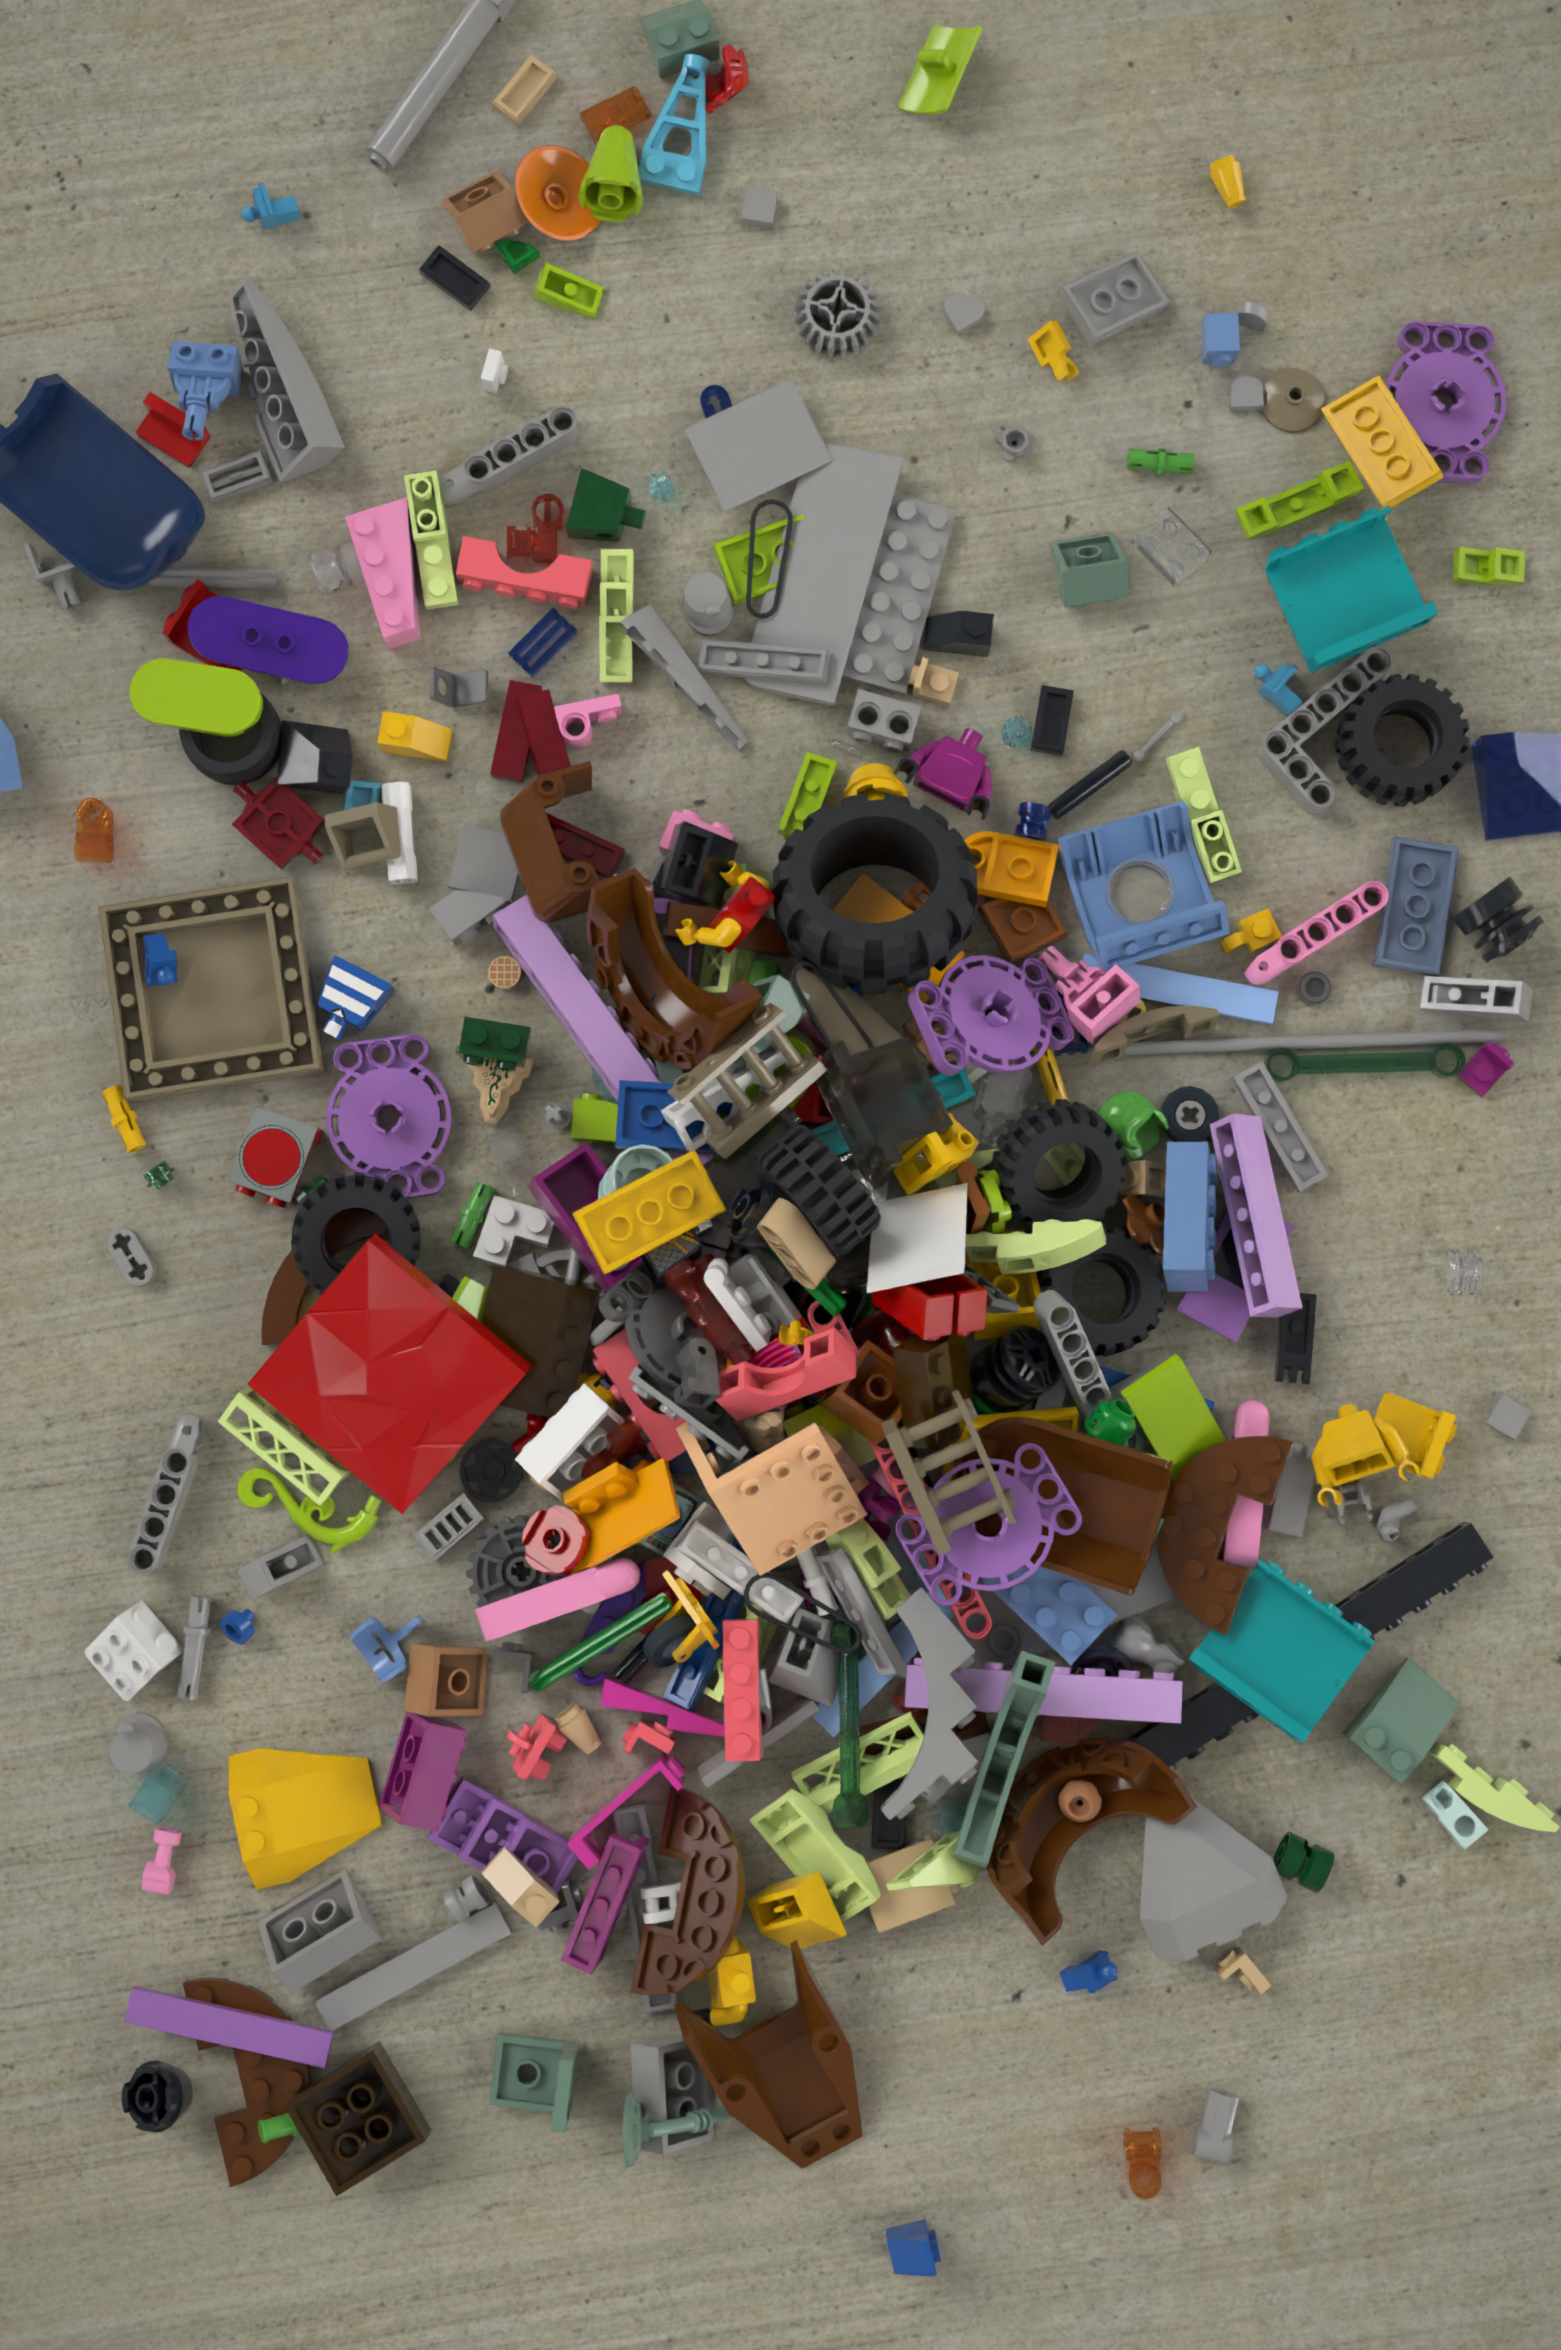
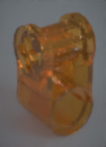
[74,797,114,863]
[1123,2127,1161,2200]

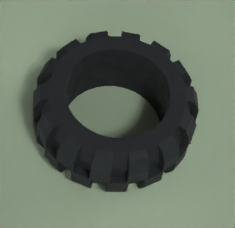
[772,793,977,994]

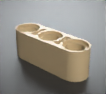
[757,1198,835,1290]

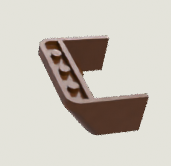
[500,761,619,923]

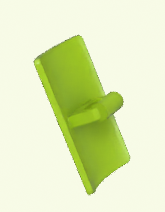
[899,25,983,115]

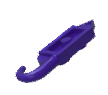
[571,1564,649,1686]

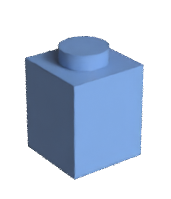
[1201,313,1240,367]

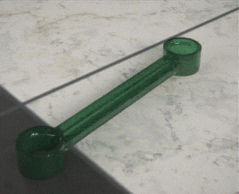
[1264,1043,1465,1083]
[830,1620,869,1829]

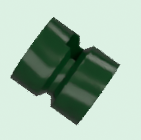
[1273,1831,1334,1893]

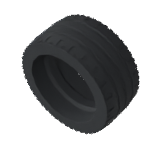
[179,692,282,785]

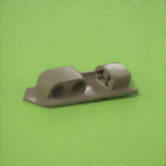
[789,966,929,1101]

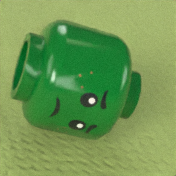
[1084,1399,1136,1445]

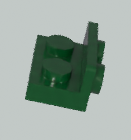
[456,1017,531,1072]

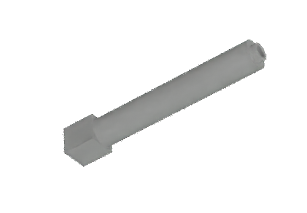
[366,0,517,171]

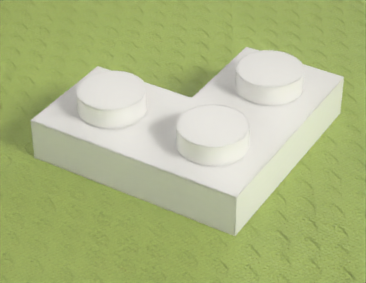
[473,1195,555,1266]

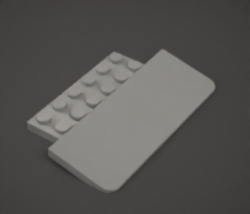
[745,442,957,706]

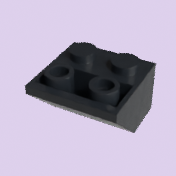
[657,823,738,907]

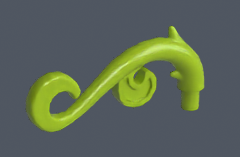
[237,1467,382,1554]

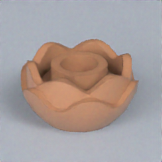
[1058,1780,1102,1822]

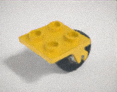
[643,1570,720,1668]

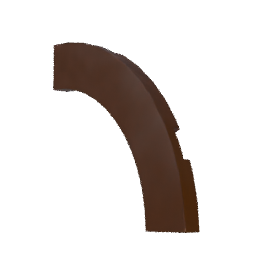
[261,1208,388,1345]

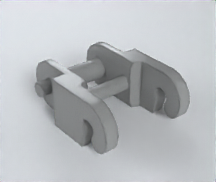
[1333,1479,1373,1526]

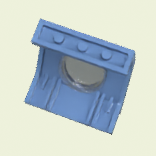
[1058,800,1230,972]

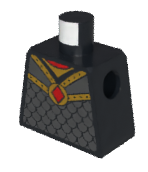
[640,1220,714,1288]

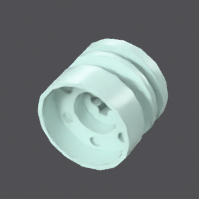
[598,1144,673,1199]

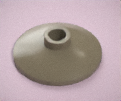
[1262,368,1325,432]

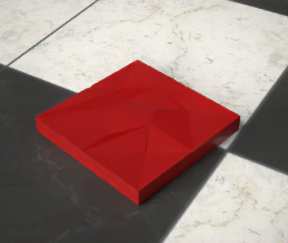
[247,1233,532,1514]

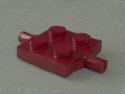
[232,777,325,870]

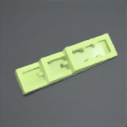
[599,549,634,682]

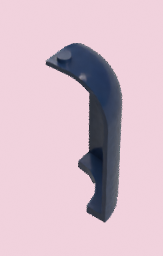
[0,373,205,590]

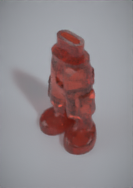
[664,1253,755,1365]

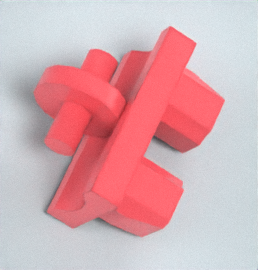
[506,1713,567,1781]

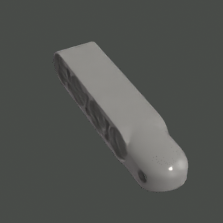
[439,406,579,506]
[127,1413,205,1575]

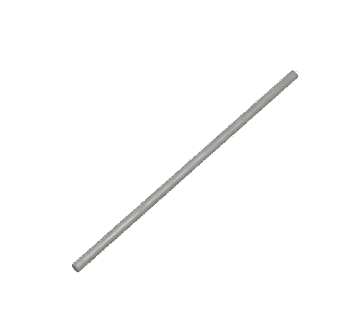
[1075,1029,1506,1057]

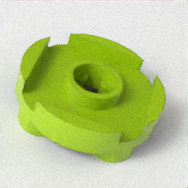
[975,1170,1011,1234]

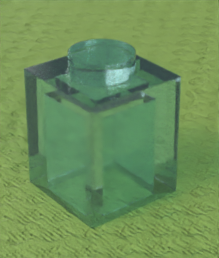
[128,1766,186,1824]

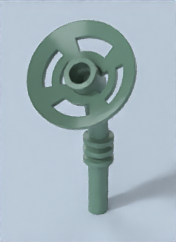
[623,2093,734,2167]

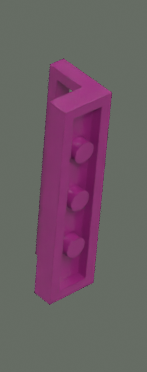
[561,1833,650,1975]

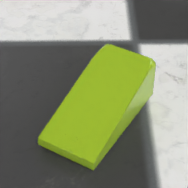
[532,262,605,318]

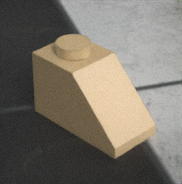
[481,1846,560,1928]

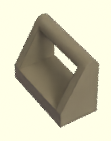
[324,802,401,870]

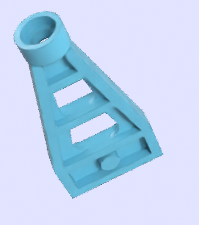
[638,54,710,196]

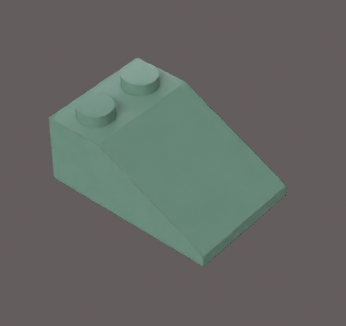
[726,975,810,1070]
[1341,1658,1460,1785]

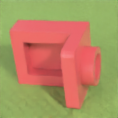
[622,1718,677,1754]

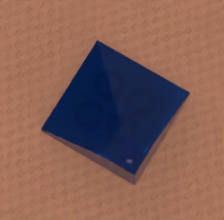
[1471,732,1561,841]

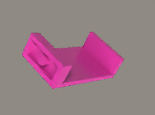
[567,1752,686,1870]

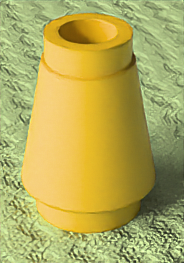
[1209,155,1246,209]

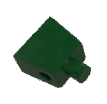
[566,469,646,542]

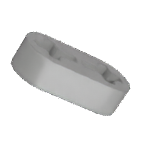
[107,1228,157,1287]

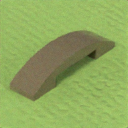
[1090,1006,1219,1067]

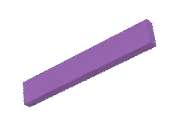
[124,1986,335,2068]

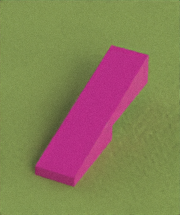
[601,1676,725,1737]

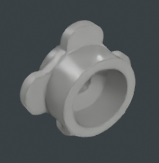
[996,425,1033,462]

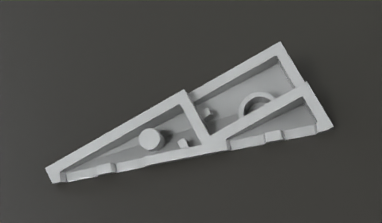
[621,604,749,752]

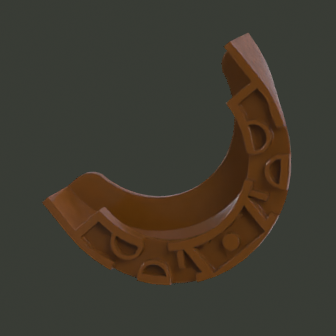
[587,868,763,1069]
[986,1737,1197,1946]

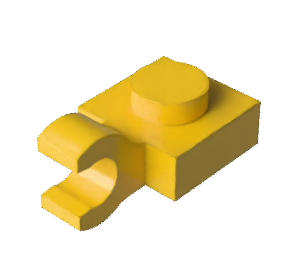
[1027,320,1079,381]
[1220,908,1282,954]

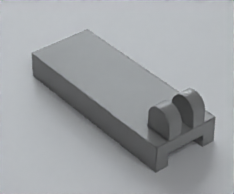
[1266,1443,1315,1538]

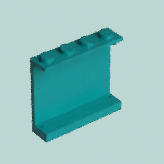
[1263,506,1438,674]
[1188,1560,1375,1745]

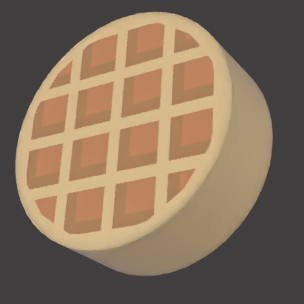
[488,956,522,990]

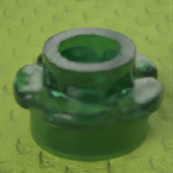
[143,1160,174,1190]

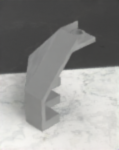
[1140,1798,1288,1961]

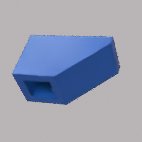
[886,2220,941,2277]

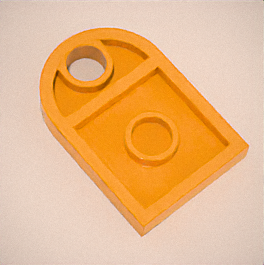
[964,831,1059,908]

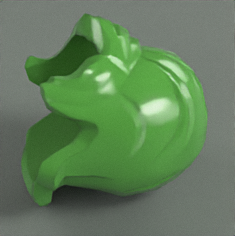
[1099,1091,1169,1162]

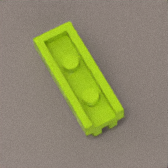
[777,751,838,840]

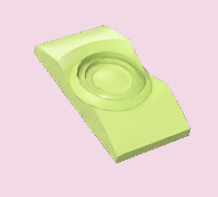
[749,1789,881,1923]

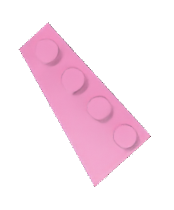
[345,497,420,649]

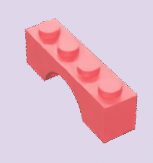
[456,536,594,609]
[715,1327,856,1421]
[592,1329,690,1462]
[723,1619,763,1761]

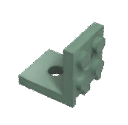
[489,2032,580,2133]

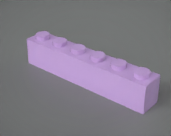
[1210,1114,1302,1318]

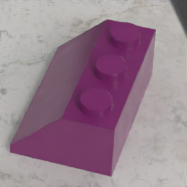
[378,1712,467,1831]

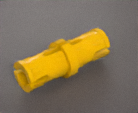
[101,1085,147,1154]

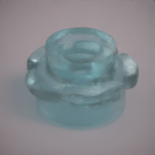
[648,471,676,502]
[1002,715,1032,747]

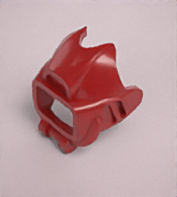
[694,45,749,114]

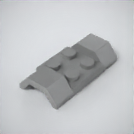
[703,1253,813,1352]

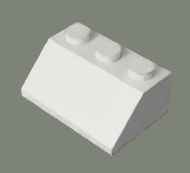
[515,1384,637,1503]

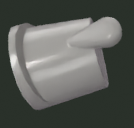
[682,571,734,636]
[109,1713,168,1773]

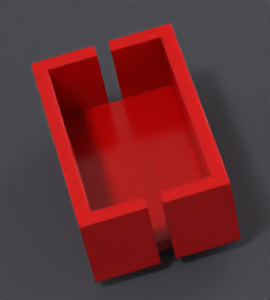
[871,1274,987,1341]

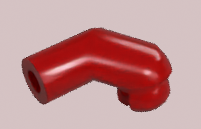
[511,1413,548,1455]

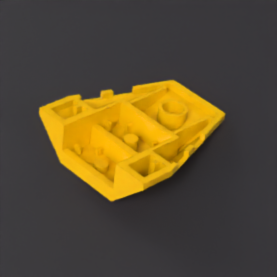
[228,1747,383,1890]

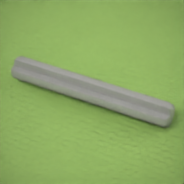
[148,567,277,589]

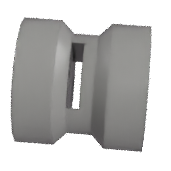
[443,1875,490,1923]

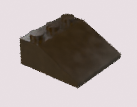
[893,1334,974,1452]
[284,2040,431,2197]

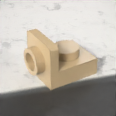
[908,657,959,706]
[1118,1160,1166,1198]
[1214,1947,1272,1995]

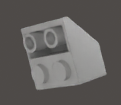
[768,1607,852,1707]

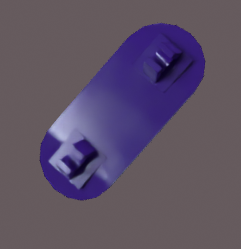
[188,596,349,684]

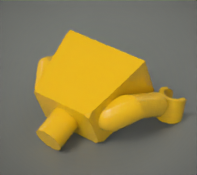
[1311,1404,1421,1507]

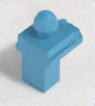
[241,182,299,230]
[1254,663,1303,716]

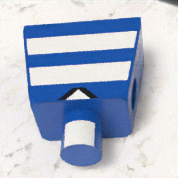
[318,955,395,1040]

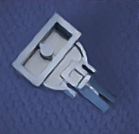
[167,341,244,440]

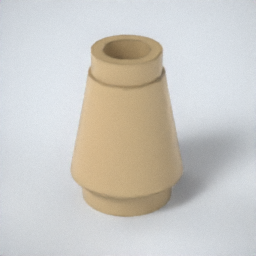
[555,1702,602,1755]

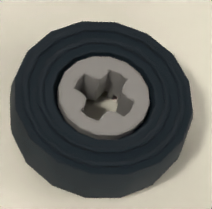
[1160,1086,1220,1142]

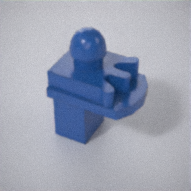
[144,933,178,987]
[1059,1950,1118,1994]

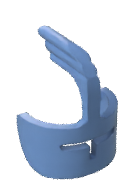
[350,1615,425,1683]

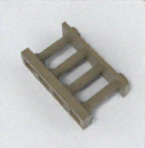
[667,1003,827,1159]
[881,1390,1017,1555]

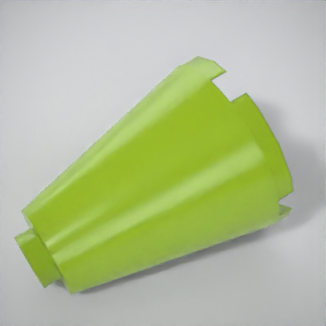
[578,125,643,222]

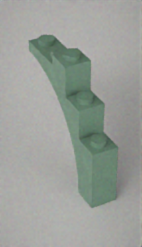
[953,1651,1055,1868]

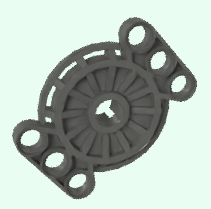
[599,1261,748,1424]

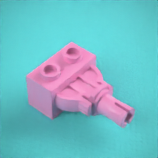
[1039,945,1140,1045]

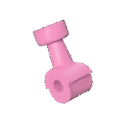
[141,1827,182,1895]

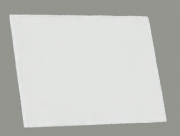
[867,1183,968,1293]

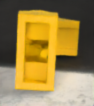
[890,1109,979,1195]

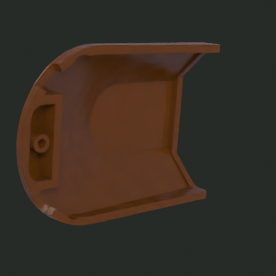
[951,1417,1172,1596]

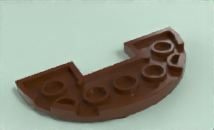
[1157,1436,1293,1635]
[631,1785,745,1995]
[183,1977,311,2187]

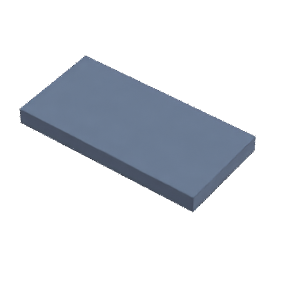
[1372,836,1459,977]

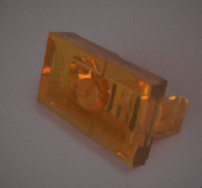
[580,86,652,146]

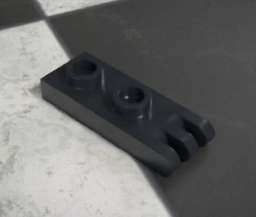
[1275,1293,1317,1385]

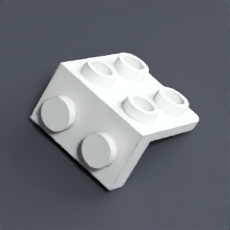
[663,1502,735,1600]
[85,1600,184,1701]

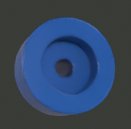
[220,1609,256,1645]

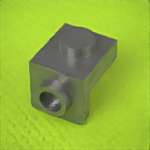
[538,1879,584,1933]

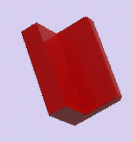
[136,392,211,467]

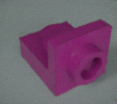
[1456,1042,1515,1097]

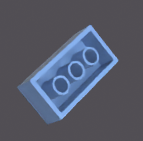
[1163,1142,1218,1292]
[979,1566,1117,1665]

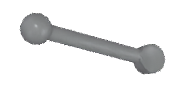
[1132,710,1183,763]

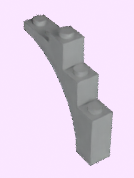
[881,1587,978,1820]

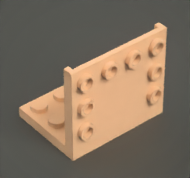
[676,1422,867,1576]

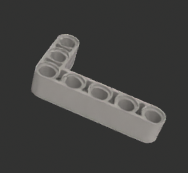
[1258,647,1392,815]
[1034,1290,1158,1424]

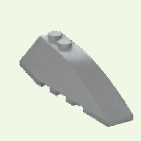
[228,276,345,482]

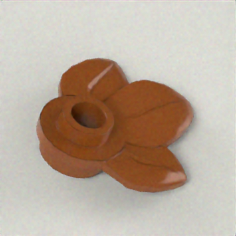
[1123,1194,1165,1254]

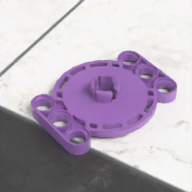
[1385,321,1507,484]
[908,955,1074,1076]
[326,1034,452,1199]
[895,1443,1082,1606]

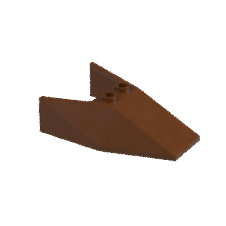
[674,1940,863,2169]

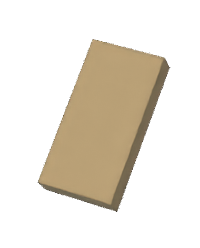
[492,54,557,126]

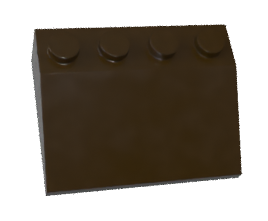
[481,1264,600,1418]

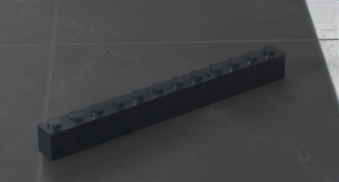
[1126,1522,1494,1771]

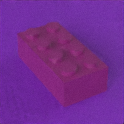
[528,1142,642,1293]

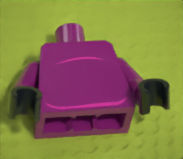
[894,728,993,820]

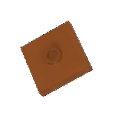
[978,898,1068,964]

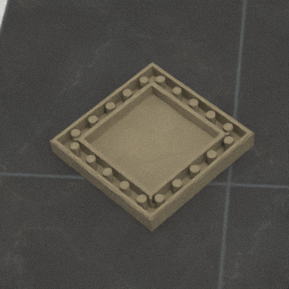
[98,876,326,1103]

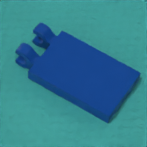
[615,1080,740,1155]

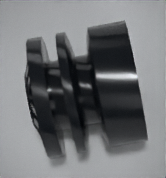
[1452,877,1544,963]
[970,1325,1061,1413]

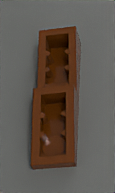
[663,902,794,959]

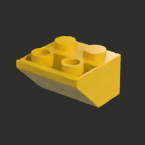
[747,1871,847,1949]

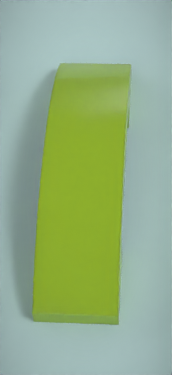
[1234,460,1364,540]

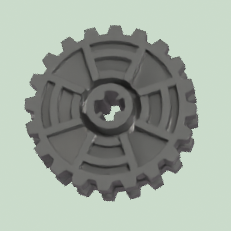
[466,1515,570,1624]

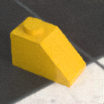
[377,711,453,762]

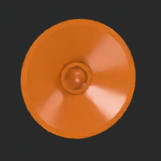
[515,145,600,241]

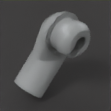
[1376,1497,1417,1543]

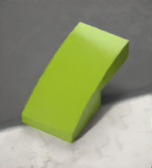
[1452,546,1525,585]

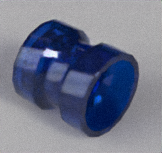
[1014,802,1052,842]

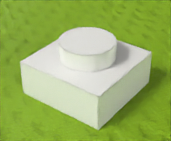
[480,348,508,394]

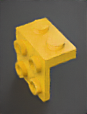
[1373,1393,1457,1479]

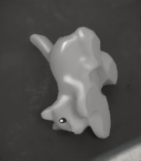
[1085,1615,1185,1673]

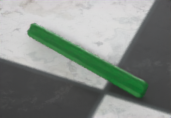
[529,1593,673,1691]

